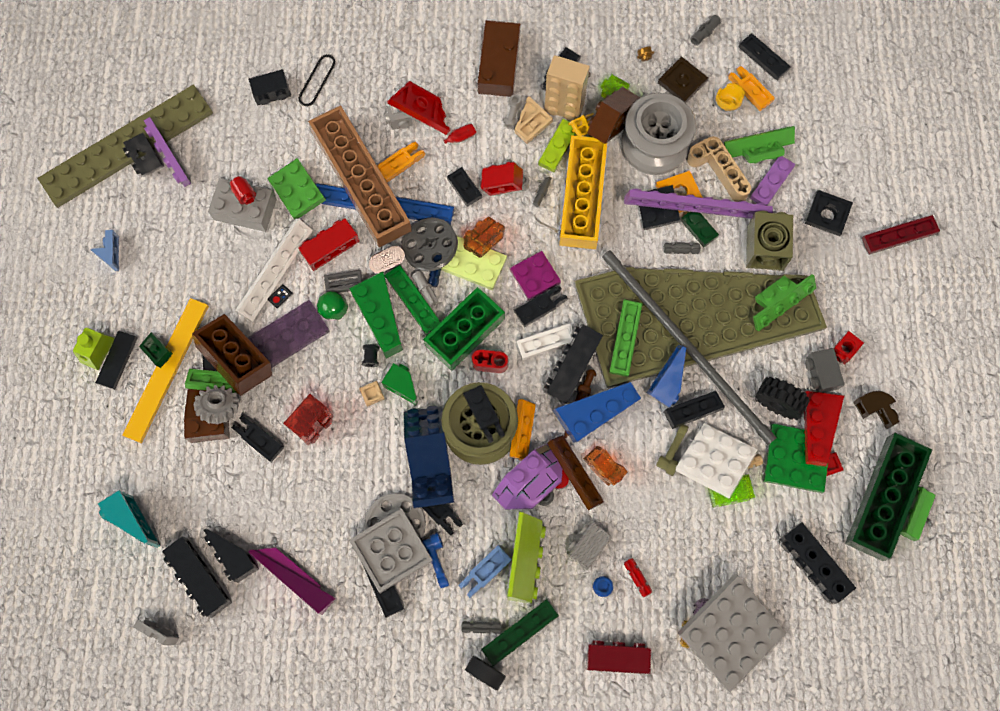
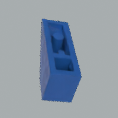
[646,345,686,408]

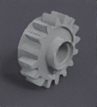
[194,385,239,424]

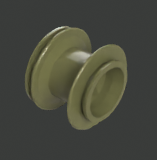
[441,382,518,465]

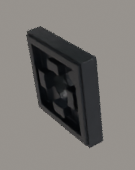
[805,190,853,236]

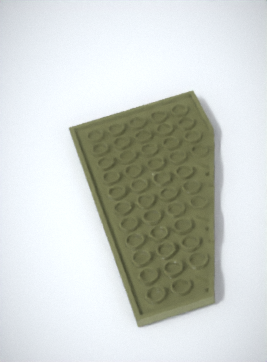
[574,267,827,388]

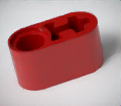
[472,350,508,373]

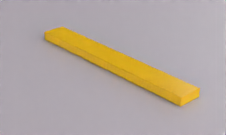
[122,298,209,444]

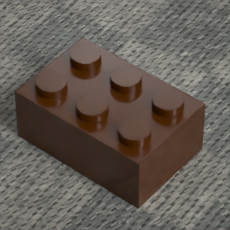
[587,87,641,144]

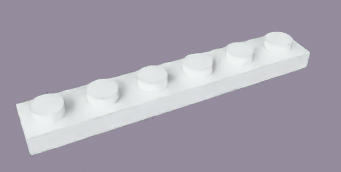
[235,219,312,322]

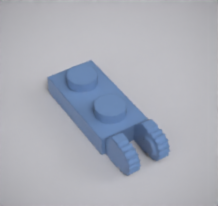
[458,545,512,598]

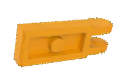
[728,66,775,111]
[377,142,426,183]

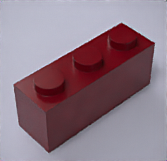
[586,640,651,674]

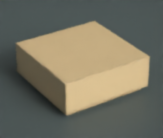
[359,381,385,407]

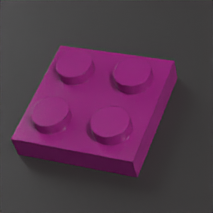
[510,251,561,301]

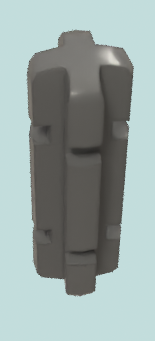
[663,243,701,254]
[461,621,502,634]

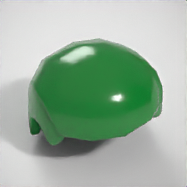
[317,291,348,320]

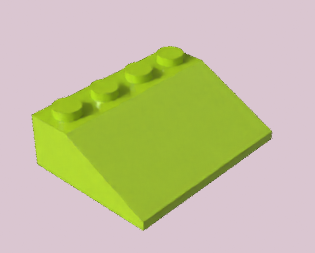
[507,512,546,604]

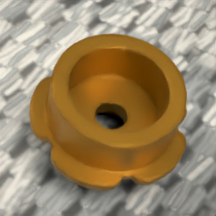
[637,46,654,61]

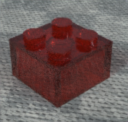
[283,394,334,446]

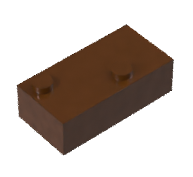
[478,20,521,97]
[192,314,272,396]

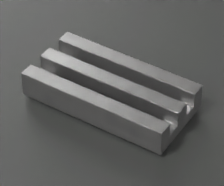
[324,270,363,293]

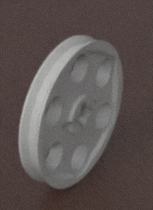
[365,494,426,540]

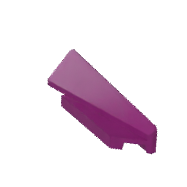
[248,547,336,615]

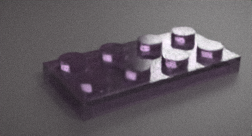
[248,300,330,368]

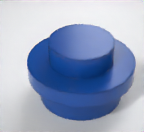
[593,576,613,597]

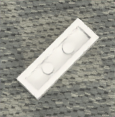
[516,323,573,360]

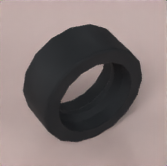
[465,656,506,691]

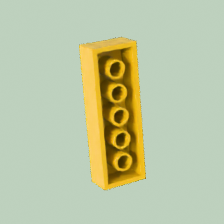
[559,135,607,249]

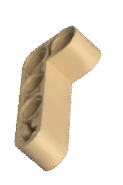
[687,136,751,202]

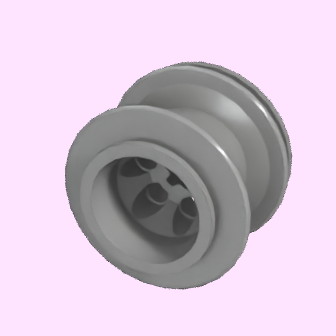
[621,93,696,175]

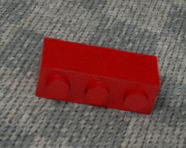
[298,218,360,272]

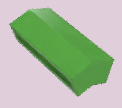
[901,487,936,541]

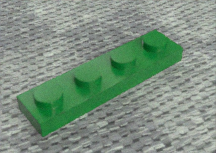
[384,265,441,336]

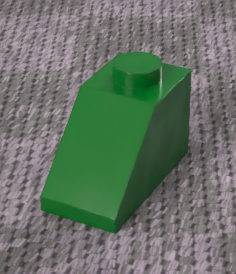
[381,363,418,406]

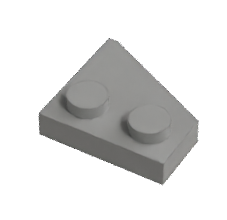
[133,618,179,646]

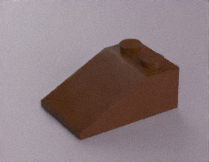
[184,389,230,443]

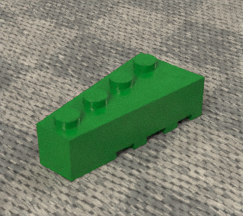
[349,272,403,359]

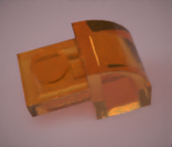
[583,446,628,486]

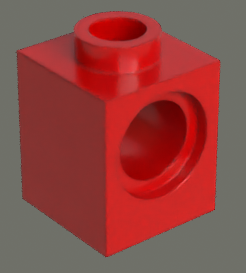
[834,331,864,365]

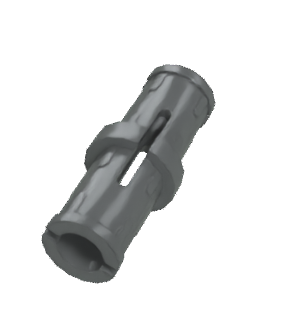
[690,15,721,46]

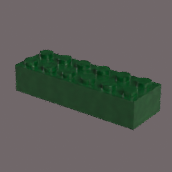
[845,433,933,561]

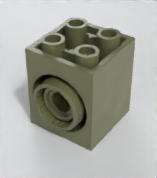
[746,211,793,271]

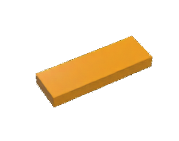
[509,399,536,461]

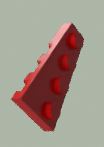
[804,391,845,466]

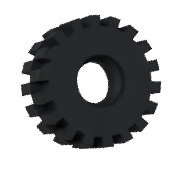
[755,377,810,420]

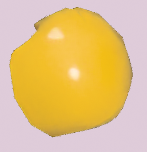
[715,83,745,111]

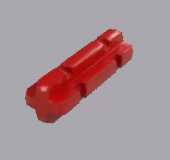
[624,558,652,597]

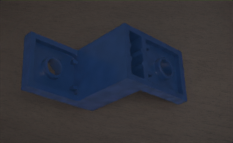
[404,406,454,508]

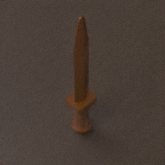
[564,369,597,438]

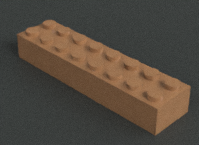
[308,105,412,248]

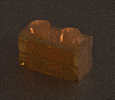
[463,216,505,258]

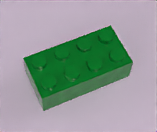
[423,287,505,371]

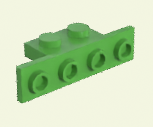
[724,126,795,164]
[753,274,817,331]

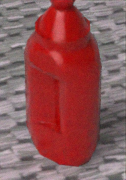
[444,124,476,144]

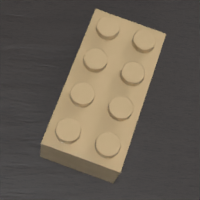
[544,55,590,121]

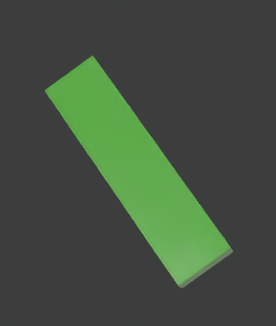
[609,300,643,377]

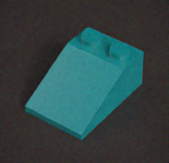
[98,490,161,548]

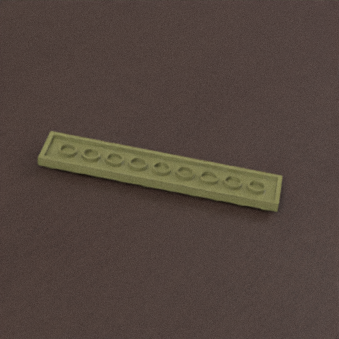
[37,84,213,208]

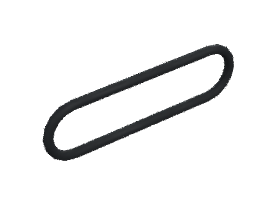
[298,54,336,106]

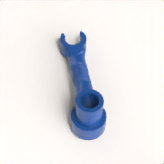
[421,532,449,588]

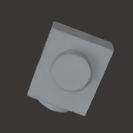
[385,106,413,130]

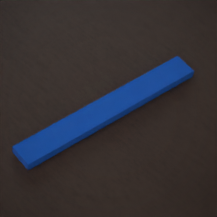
[315,183,454,225]

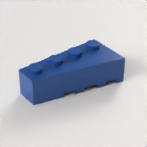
[552,382,641,443]

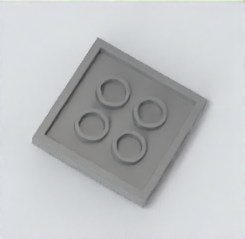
[349,508,433,594]

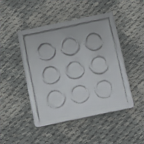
[677,574,786,692]

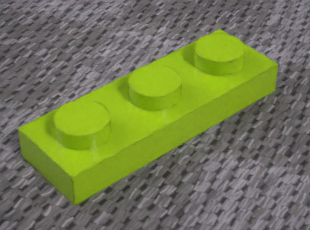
[538,119,576,172]

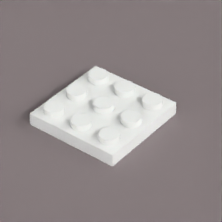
[676,423,758,499]

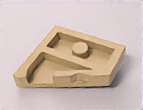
[515,97,553,144]

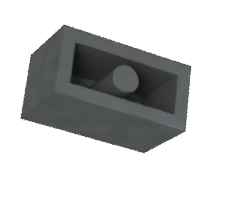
[805,348,845,393]

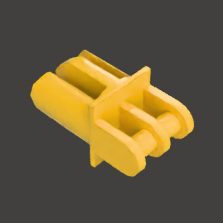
[568,112,594,137]

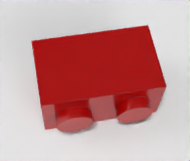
[481,162,523,196]

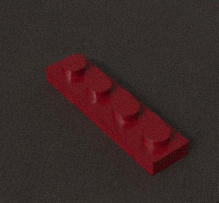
[862,215,940,255]

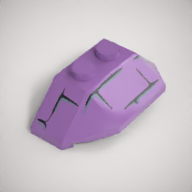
[492,444,562,510]

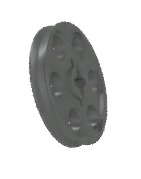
[402,218,458,271]

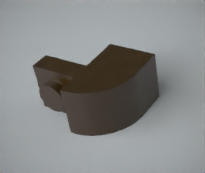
[853,391,900,430]

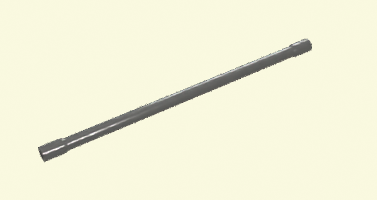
[602,250,777,445]

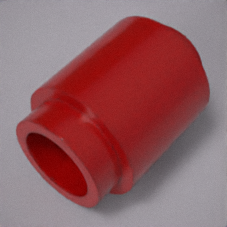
[230,176,256,205]

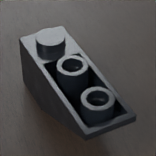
[204,529,259,583]

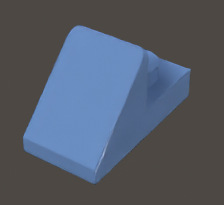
[91,230,119,271]

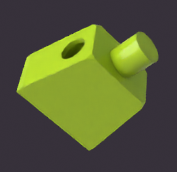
[73,327,115,370]

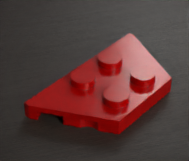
[387,81,450,135]

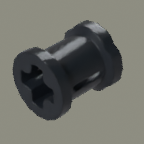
[361,344,380,367]

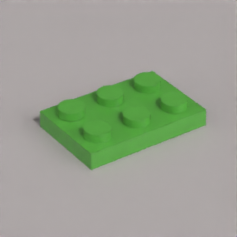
[267,158,326,220]

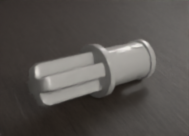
[411,271,438,307]

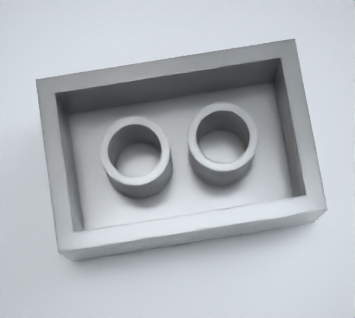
[208,178,277,232]

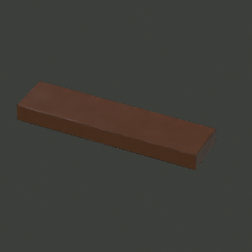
[547,435,604,511]

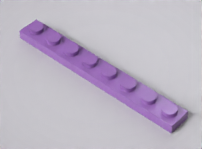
[624,188,773,219]

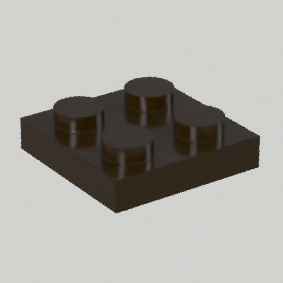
[658,56,709,103]

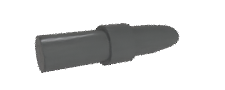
[533,177,552,207]

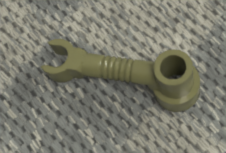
[656,425,689,476]

